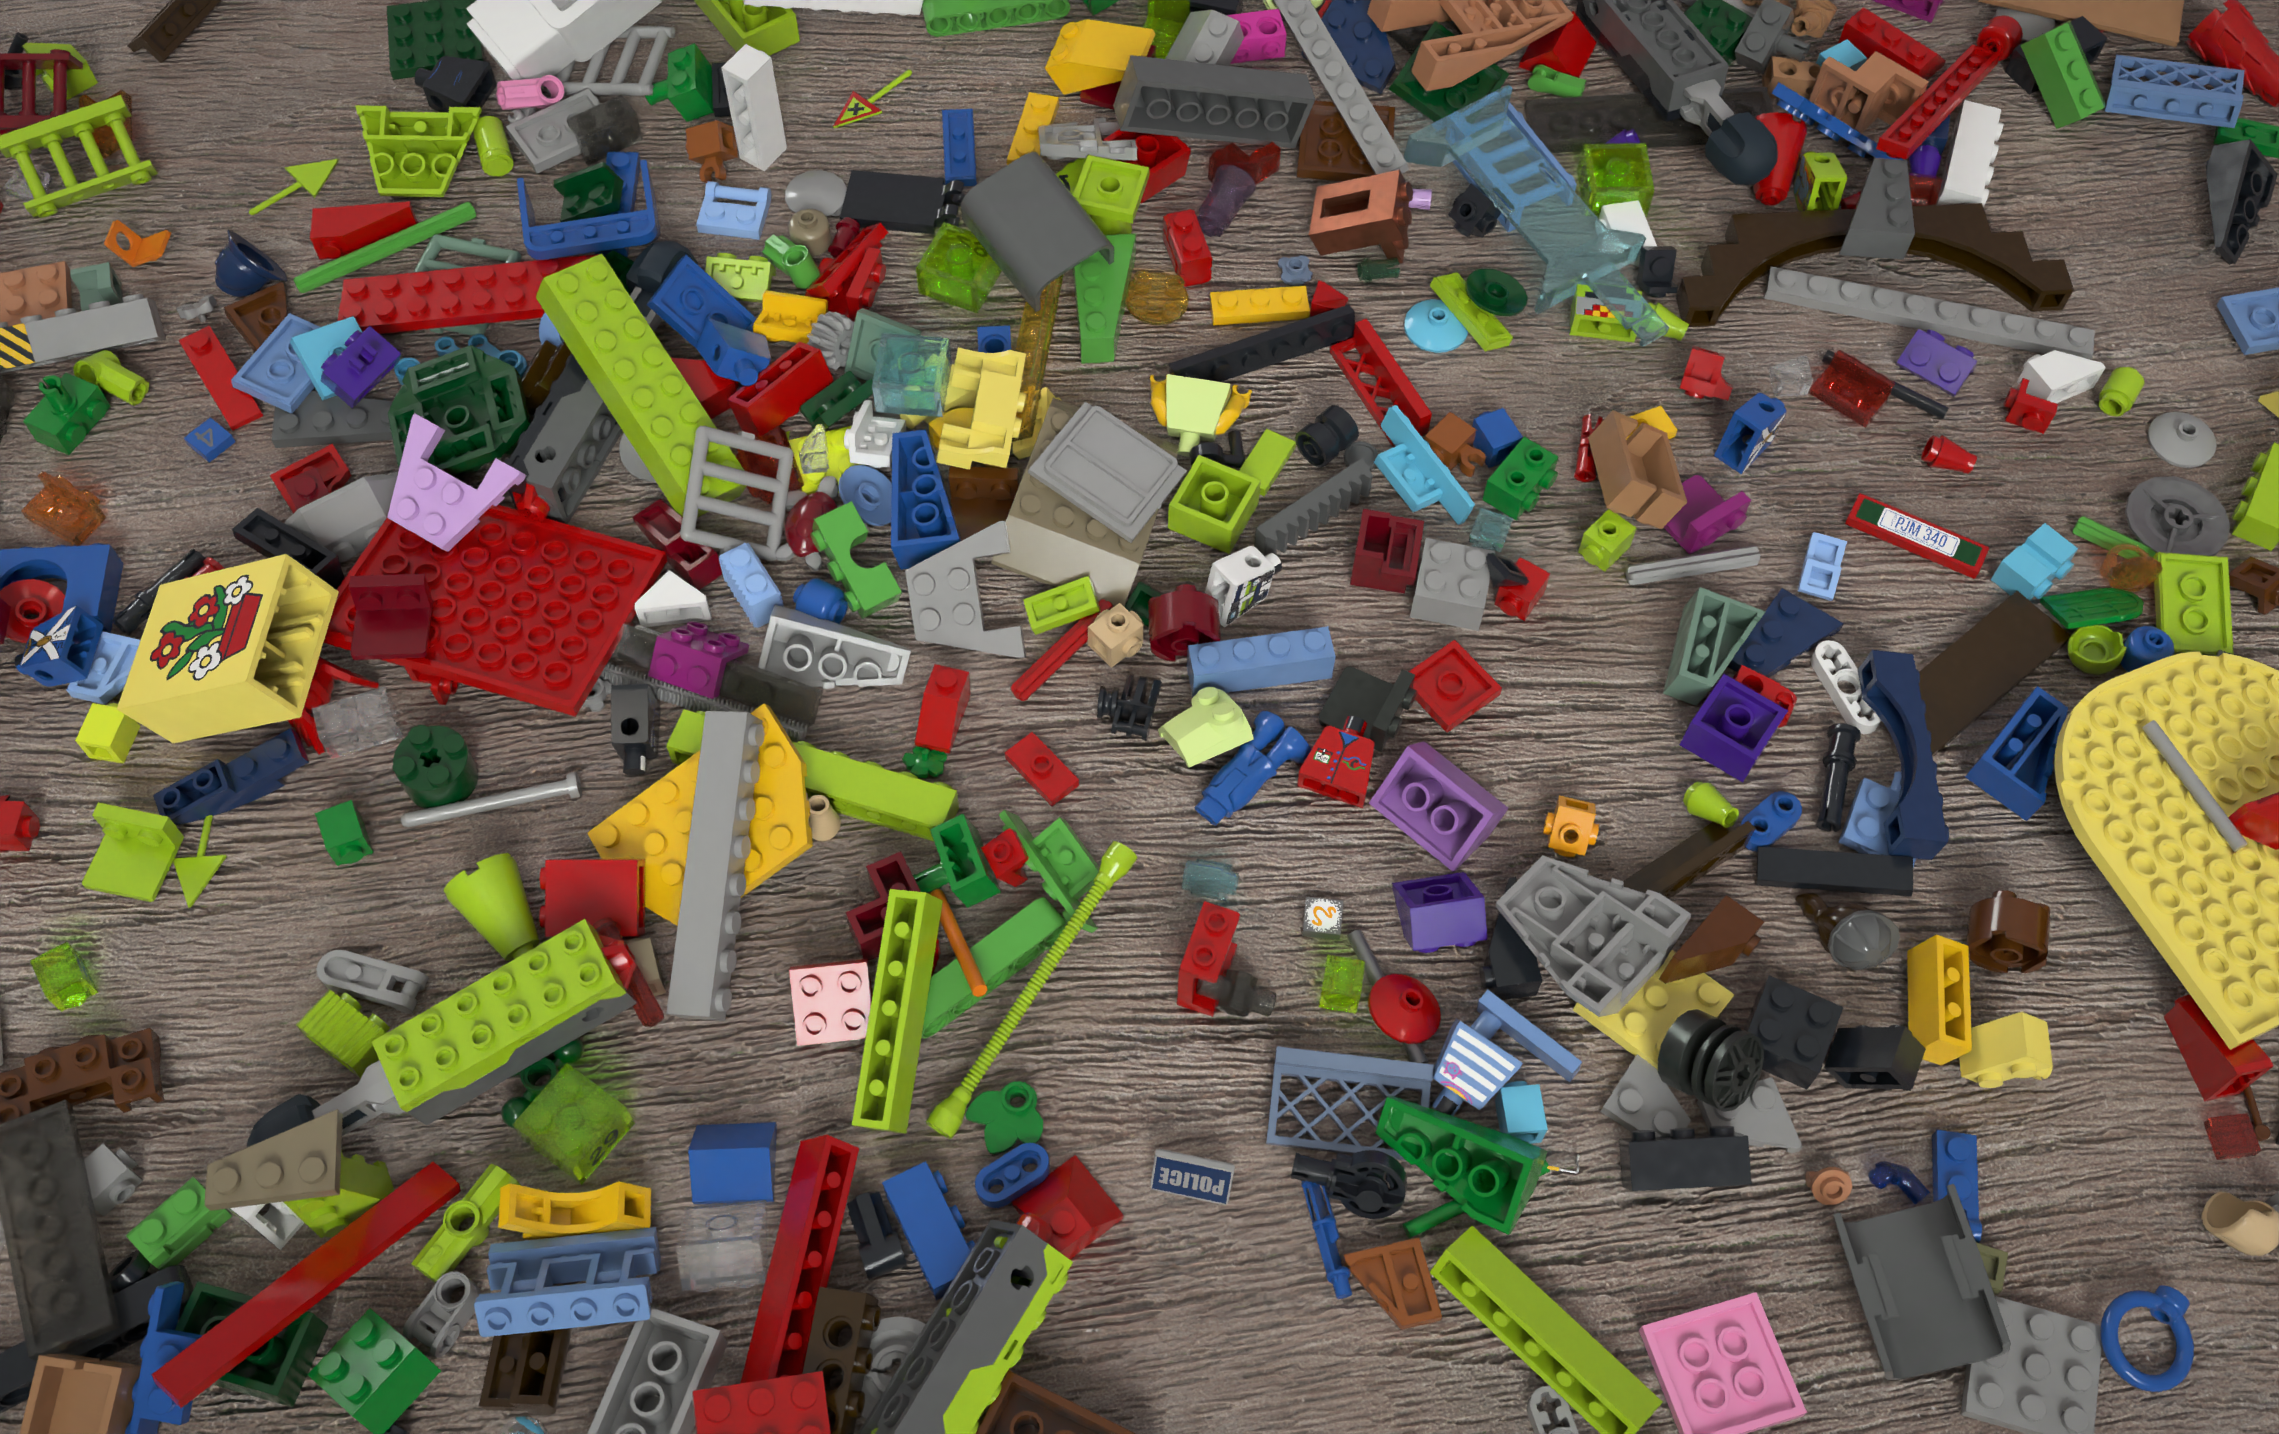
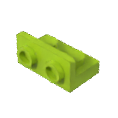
[705,253,776,303]

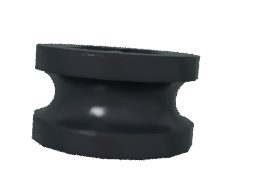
[1097,686,1119,720]

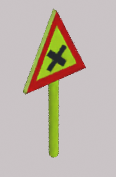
[833,69,912,128]

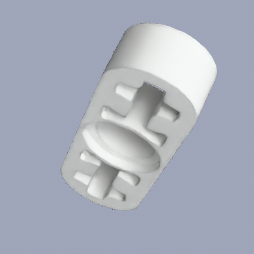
[1811,640,1881,734]

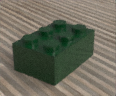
[175,1281,328,1407]

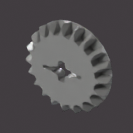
[842,1317,926,1419]

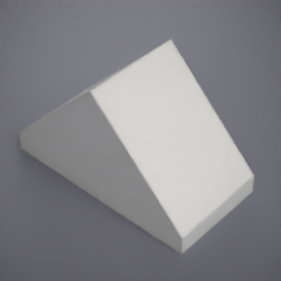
[635,570,712,628]

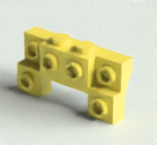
[936,348,1026,470]

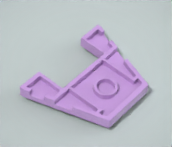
[387,413,527,552]

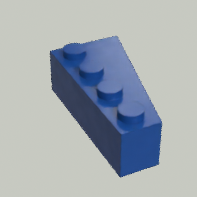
[891,429,962,570]

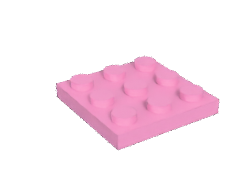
[1639,1292,1807,1434]

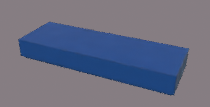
[942,109,977,186]

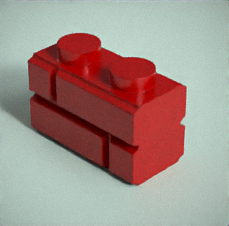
[1163,209,1212,287]

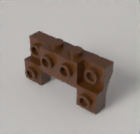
[0,1028,164,1151]

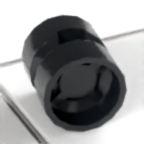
[1295,405,1359,468]

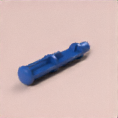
[1301,1181,1352,1299]

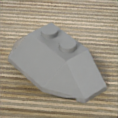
[284,472,398,562]

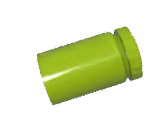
[473,116,514,177]

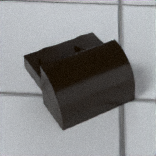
[521,340,572,415]
[479,1328,572,1415]

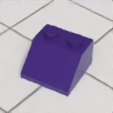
[1679,674,1788,782]
[1392,872,1488,953]

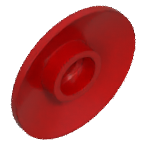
[0,579,65,643]
[1368,974,1441,1044]

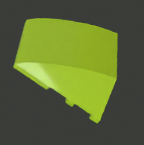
[355,105,482,197]

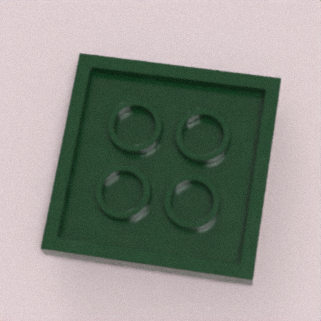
[387,0,485,80]
[1389,21,1509,134]

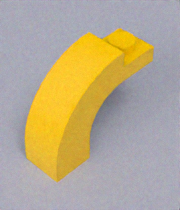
[498,1181,651,1240]

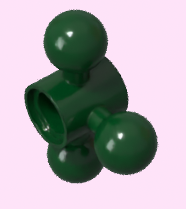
[501,1037,584,1128]

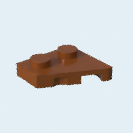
[1343,1237,1442,1330]

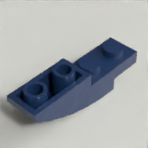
[153,728,309,825]

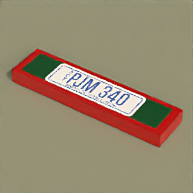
[1845,493,1990,579]

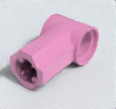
[496,75,564,110]

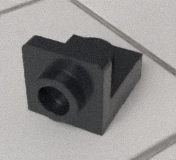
[1636,246,1678,298]

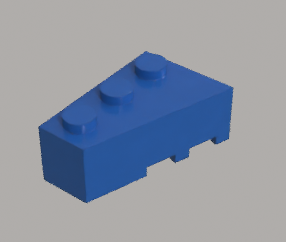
[1965,686,2068,821]

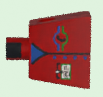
[1297,716,1375,808]

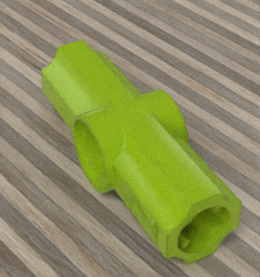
[411,1163,520,1283]

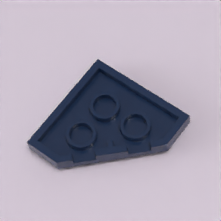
[1302,0,1396,94]

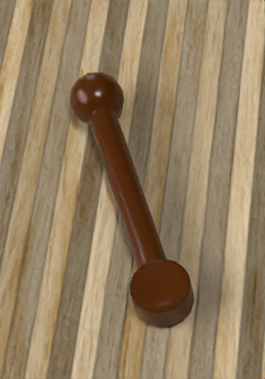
[2244,1085,2271,1142]

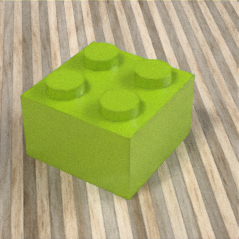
[1168,455,1261,554]

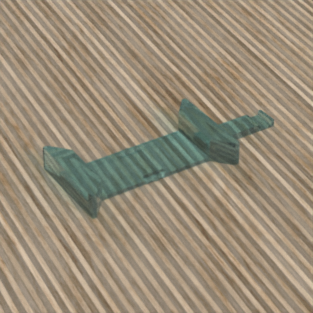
[1404,84,1669,347]

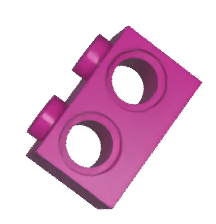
[1226,9,1287,64]

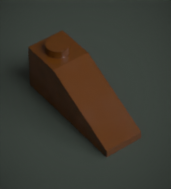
[1659,895,1764,984]

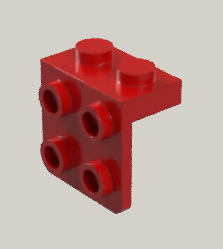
[805,247,886,322]

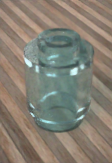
[1182,858,1239,901]

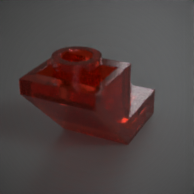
[1208,141,1281,185]

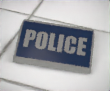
[1151,1149,1235,1205]

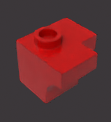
[1679,346,1733,401]

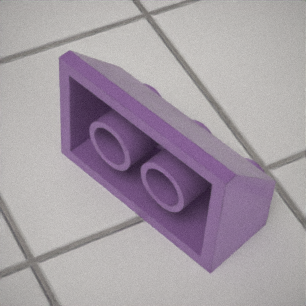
[1369,741,1509,872]

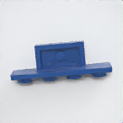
[125,1281,203,1434]

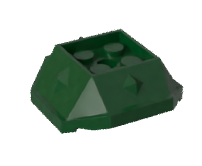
[387,345,531,477]

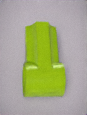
[73,350,149,406]

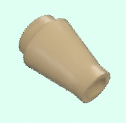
[808,795,841,841]

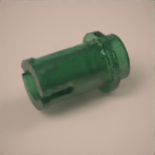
[1357,257,1400,283]

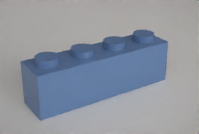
[1187,626,1336,697]

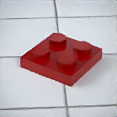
[1408,640,1502,733]

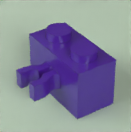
[321,326,401,409]

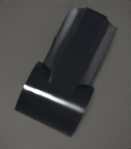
[847,1192,907,1280]

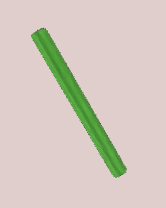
[294,202,476,293]

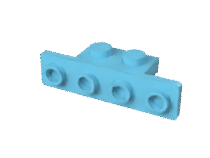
[1374,405,1475,525]

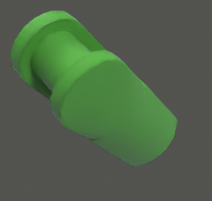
[1528,64,1586,102]

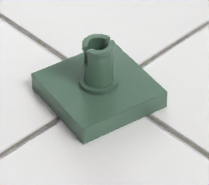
[844,308,922,395]

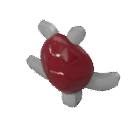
[771,476,868,571]

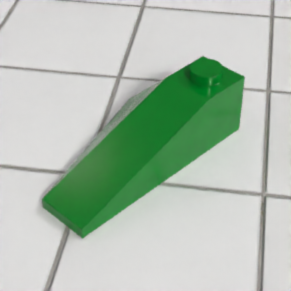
[1375,1095,1548,1235]

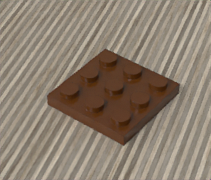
[1297,101,1395,181]

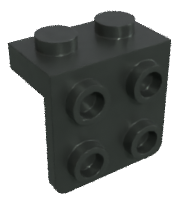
[1318,666,1417,752]

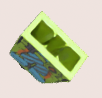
[1794,151,1847,211]

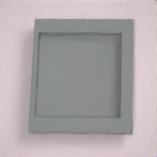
[1028,401,1187,543]

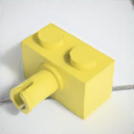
[1959,1012,2053,1088]

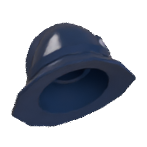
[215,229,288,297]

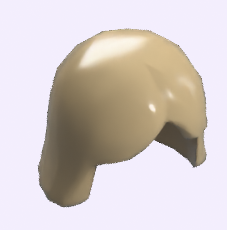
[2201,1192,2279,1256]

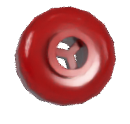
[1976,15,2023,61]

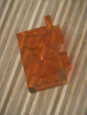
[21,471,106,546]

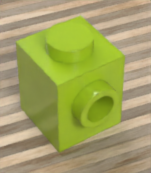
[1578,509,1637,572]

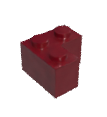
[845,851,920,961]

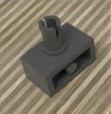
[1734,0,1811,75]

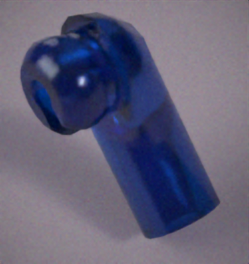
[1868,1160,1930,1205]

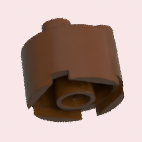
[1967,890,2050,973]

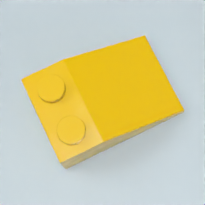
[1045,19,1156,95]

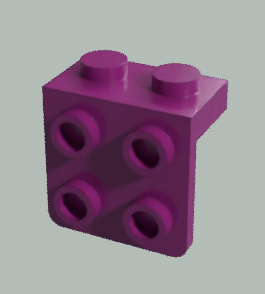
[1664,475,1751,555]
[648,621,749,699]

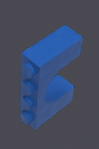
[0,543,123,633]

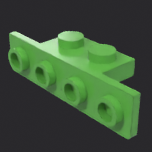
[999,810,1100,933]

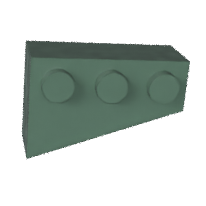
[1663,587,1766,706]

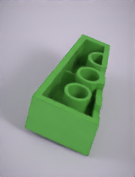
[1073,233,1136,364]

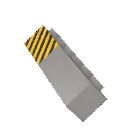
[0,294,166,374]

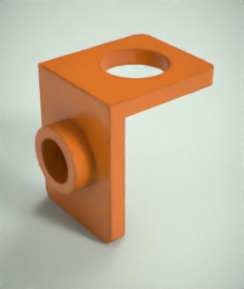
[104,220,171,267]

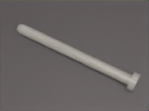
[401,772,582,827]

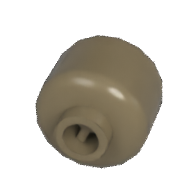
[788,209,832,257]

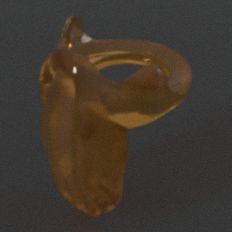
[2099,543,2163,592]

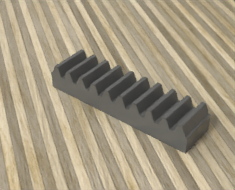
[1254,458,1373,556]

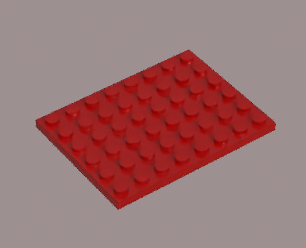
[323,505,667,717]

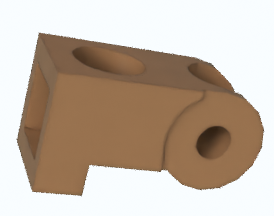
[1762,56,1821,100]

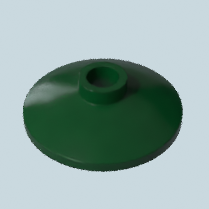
[1465,269,1528,316]

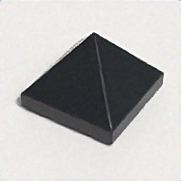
[1486,553,1529,587]

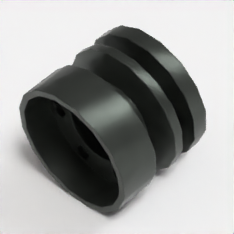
[1658,1009,1764,1112]

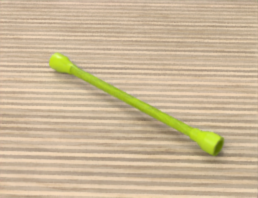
[925,841,1137,1139]

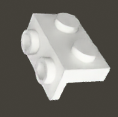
[844,400,906,468]

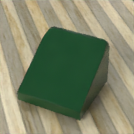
[1125,581,1163,627]

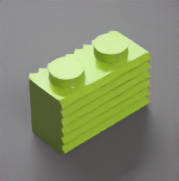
[296,989,391,1079]

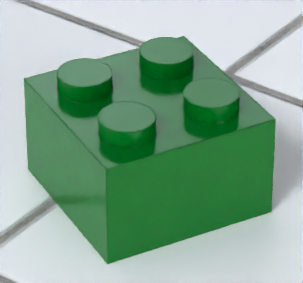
[307,1308,441,1434]

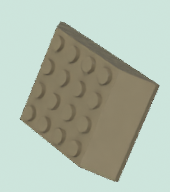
[991,398,1179,607]

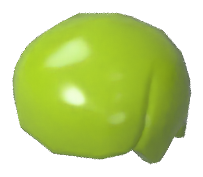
[2067,625,2127,675]

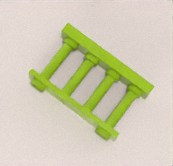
[0,95,158,218]

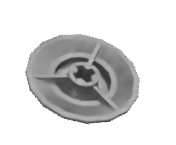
[2125,476,2230,556]

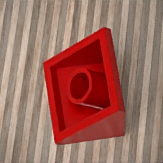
[1519,11,1596,78]

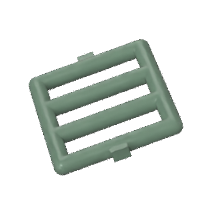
[413,234,522,336]

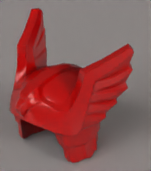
[288,657,379,755]

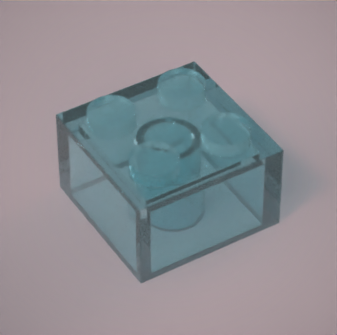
[872,333,952,417]

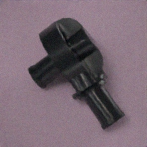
[1291,1150,1407,1219]

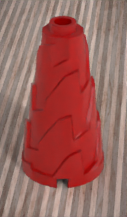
[2185,0,2279,108]

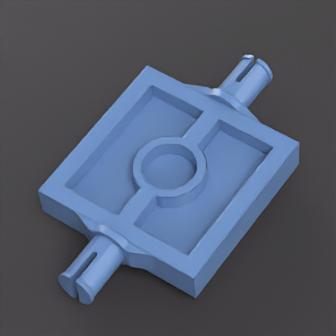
[1838,771,1916,867]

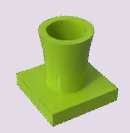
[1073,155,1149,235]

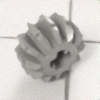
[807,311,855,370]

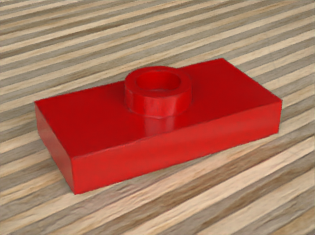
[1004,732,1079,807]

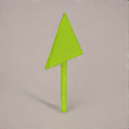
[249,159,339,215]
[173,815,227,909]

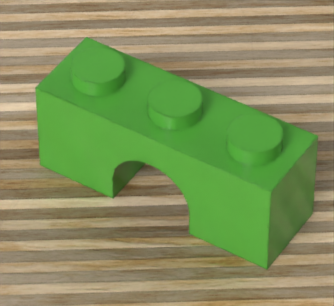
[810,501,902,619]

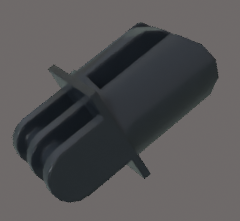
[1111,673,1162,741]

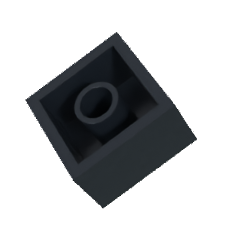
[1744,975,1843,1090]

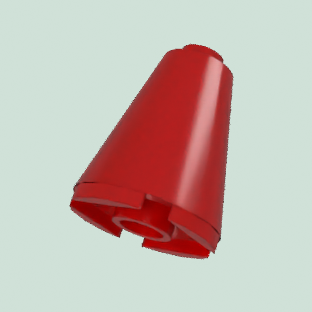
[1753,112,1807,206]

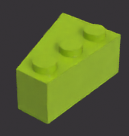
[284,1150,394,1238]

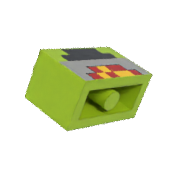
[1569,284,1642,343]

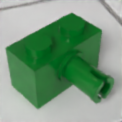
[645,43,714,122]
[23,372,111,455]
[913,813,1001,908]

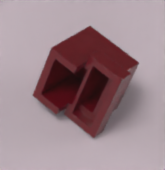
[1350,509,1424,594]

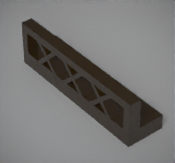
[127,0,221,63]
[1623,820,1756,899]

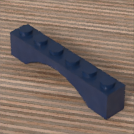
[1857,650,1949,860]

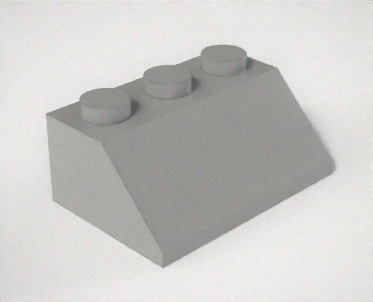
[1165,10,1244,66]

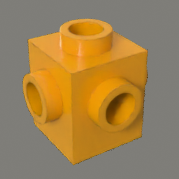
[1543,795,1599,857]

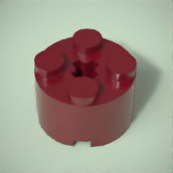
[1148,584,1221,662]

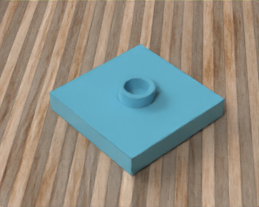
[290,316,363,401]

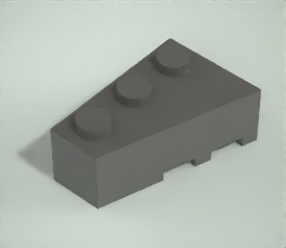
[1839,158,1915,259]

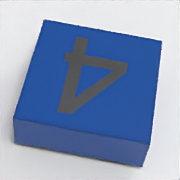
[184,417,236,463]

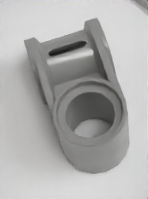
[403,1272,481,1358]

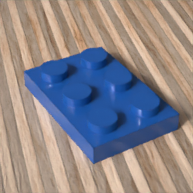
[646,255,757,348]

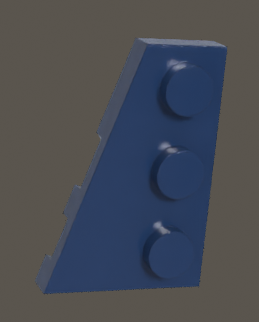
[1727,588,1844,678]

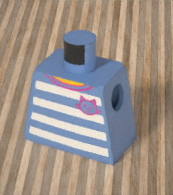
[1432,1018,1523,1116]

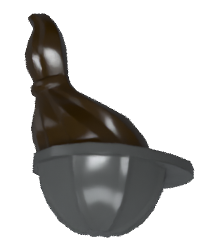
[1795,893,1900,970]

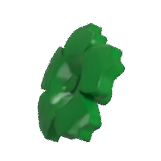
[902,746,947,778]

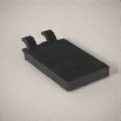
[840,170,965,234]

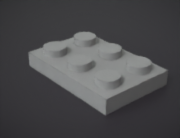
[506,88,620,174]

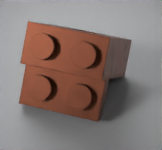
[1309,170,1413,265]

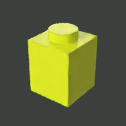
[75,703,140,764]

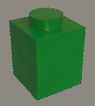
[315,800,374,866]

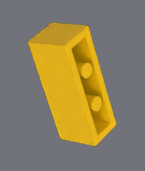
[1907,934,1972,1066]

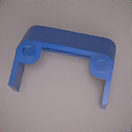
[517,160,660,260]

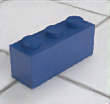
[882,1161,975,1300]

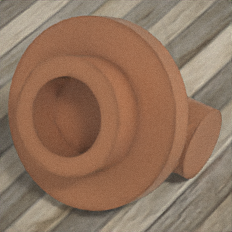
[1805,1167,1852,1205]

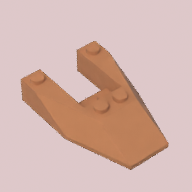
[1367,0,1574,91]

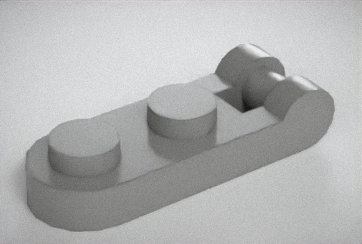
[316,950,429,1014]

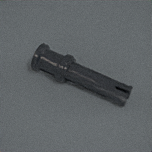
[1816,723,1861,832]

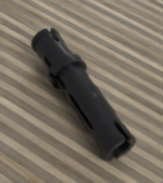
[112,549,205,636]

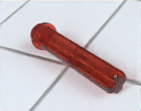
[593,918,664,1028]

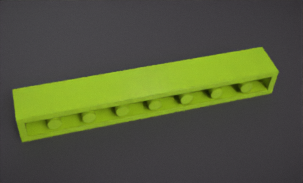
[666,709,959,842]

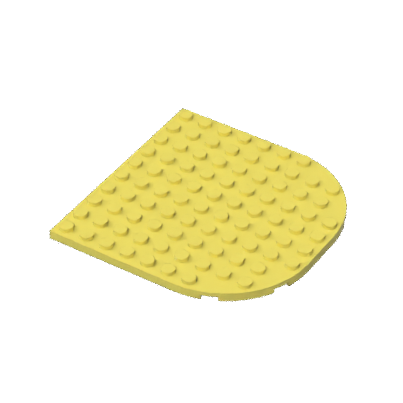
[2054,651,2279,1050]

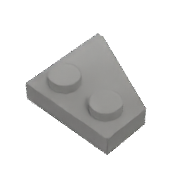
[1600,1054,1691,1137]
[1697,1077,1803,1153]

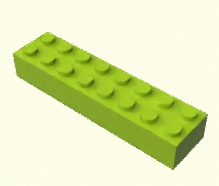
[536,254,747,518]

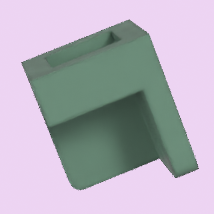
[70,262,123,311]

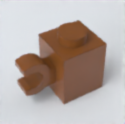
[685,120,738,183]
[1424,412,1486,477]

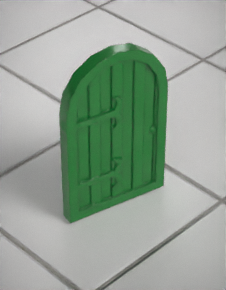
[2040,588,2144,629]

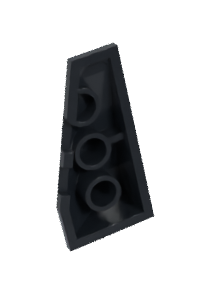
[2206,139,2278,265]

